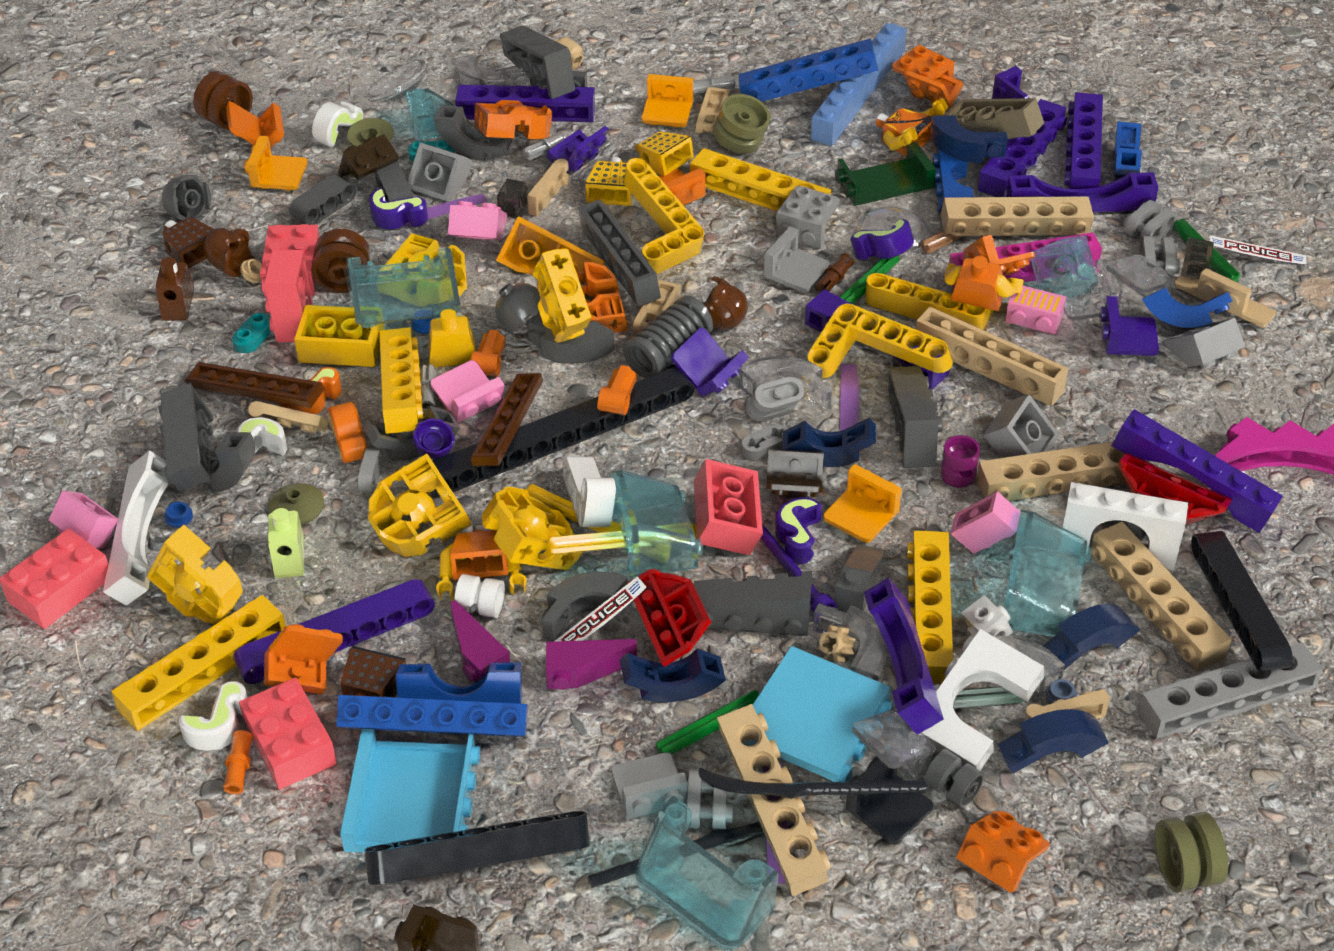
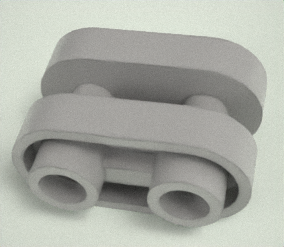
[1123,200,1178,244]
[1139,236,1180,279]
[746,377,804,422]
[687,770,734,829]

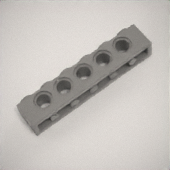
[1138,642,1323,739]

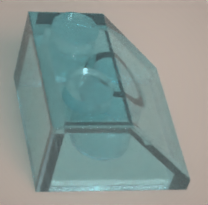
[405,88,453,141]
[1031,235,1099,297]

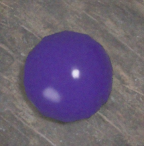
[413,418,455,460]

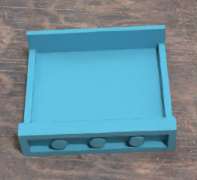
[743,646,893,782]
[340,729,480,853]

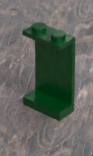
[835,142,936,206]

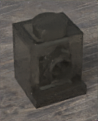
[497,178,528,218]
[1180,237,1214,280]

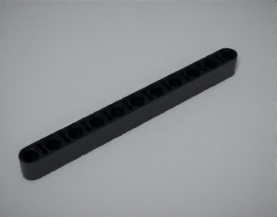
[431,367,695,497]

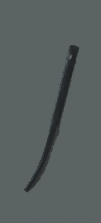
[698,768,926,799]
[588,821,795,888]

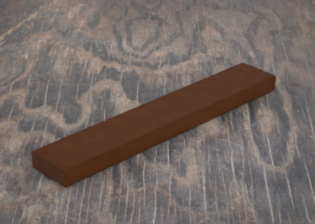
[184,362,325,408]
[471,373,543,466]

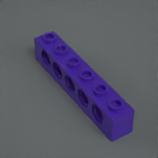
[455,85,595,122]
[1064,92,1103,189]
[978,99,1067,197]

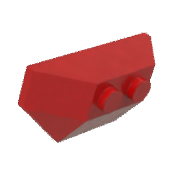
[1118,453,1232,525]
[626,568,711,667]

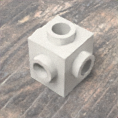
[961,595,1013,642]

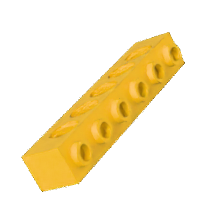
[690,148,831,211]
[380,327,423,434]
[907,531,953,685]
[111,594,286,731]

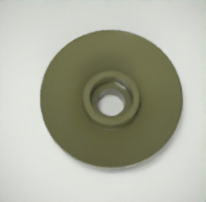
[347,118,394,146]
[268,483,324,525]

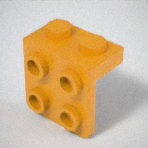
[642,74,694,128]
[245,136,308,190]
[824,464,902,543]

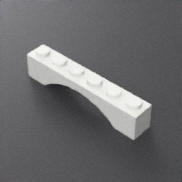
[103,450,168,606]

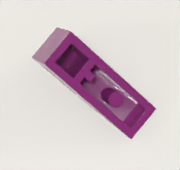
[450,600,510,682]
[546,639,637,690]

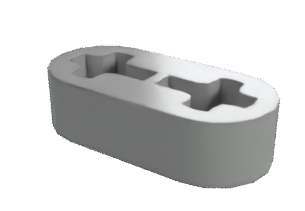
[742,424,787,461]
[358,448,383,493]

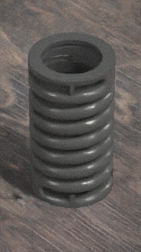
[623,295,713,378]

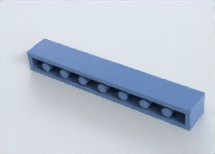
[811,23,907,146]

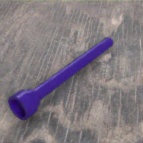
[760,524,837,620]

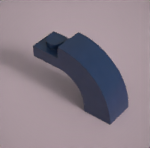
[930,115,1008,163]
[782,417,876,467]
[1039,604,1140,674]
[620,649,726,702]
[998,709,1109,773]

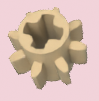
[817,625,856,663]

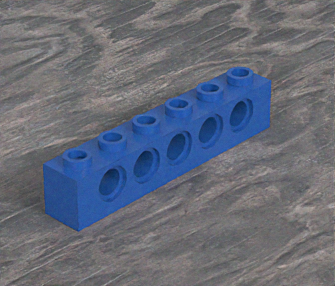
[738,38,878,102]
[336,695,528,737]

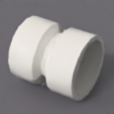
[454,574,505,618]

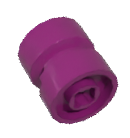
[941,435,980,488]

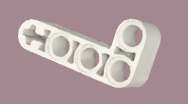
[563,456,616,527]

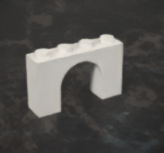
[1059,482,1188,570]
[913,629,1044,771]

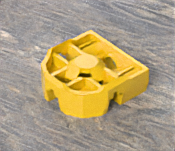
[377,233,467,310]
[532,249,591,343]
[367,454,472,557]
[481,487,583,571]
[147,525,243,625]

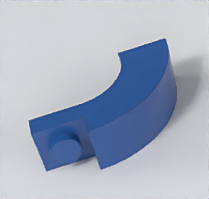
[1112,121,1142,176]
[1142,287,1233,328]

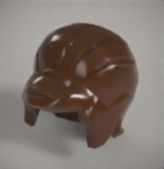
[204,228,255,277]
[697,276,748,330]

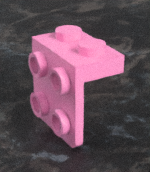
[430,361,504,423]

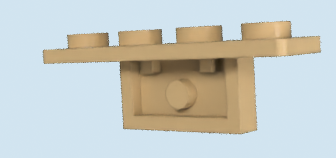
[1174,268,1276,328]

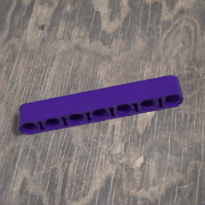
[233,579,435,684]

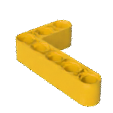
[624,158,704,274]
[865,273,994,330]
[808,303,953,379]

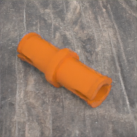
[223,730,253,794]

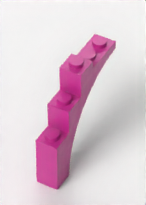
[1202,417,1334,486]

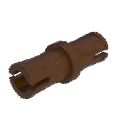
[815,253,854,293]

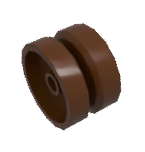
[193,71,253,130]
[312,229,370,293]

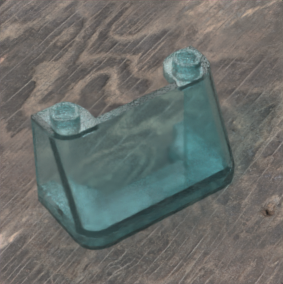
[345,248,461,328]
[609,470,703,578]
[1004,509,1092,637]
[636,796,779,951]

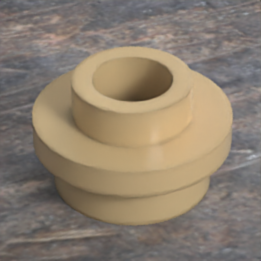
[240,259,262,283]

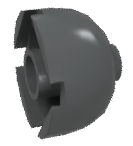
[162,174,211,222]
[495,283,540,332]

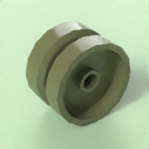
[713,94,771,154]
[1154,812,1228,893]

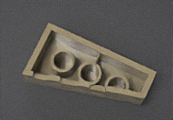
[945,98,1044,139]

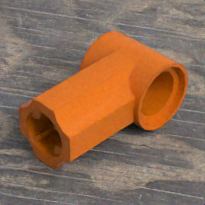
[471,330,506,377]
[597,365,636,415]

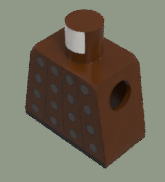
[162,217,214,269]
[156,257,194,321]
[340,646,406,698]

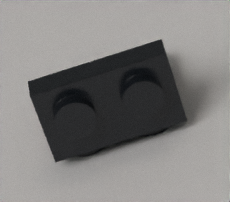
[845,750,934,845]

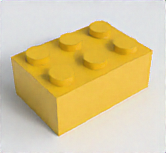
[294,305,385,367]

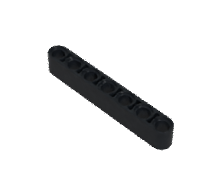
[1191,531,1293,672]
[364,811,590,885]

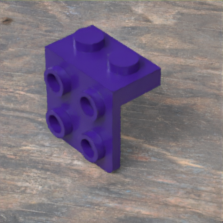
[992,66,1029,99]
[546,126,609,174]
[1099,296,1159,356]
[671,328,749,398]

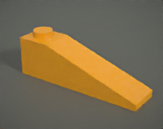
[496,216,605,274]

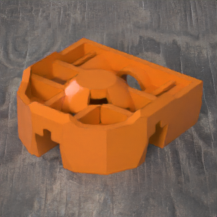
[474,100,552,139]
[577,262,627,333]

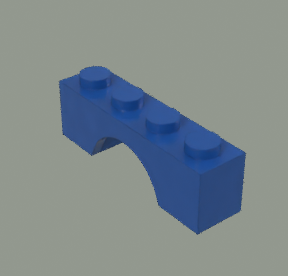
[933,149,973,212]
[396,662,523,704]

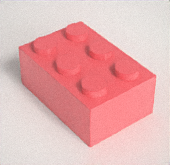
[260,224,320,297]
[262,250,313,342]
[693,459,763,556]
[0,528,108,629]
[239,678,337,790]

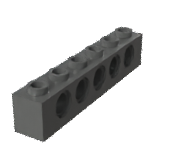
[578,200,661,307]

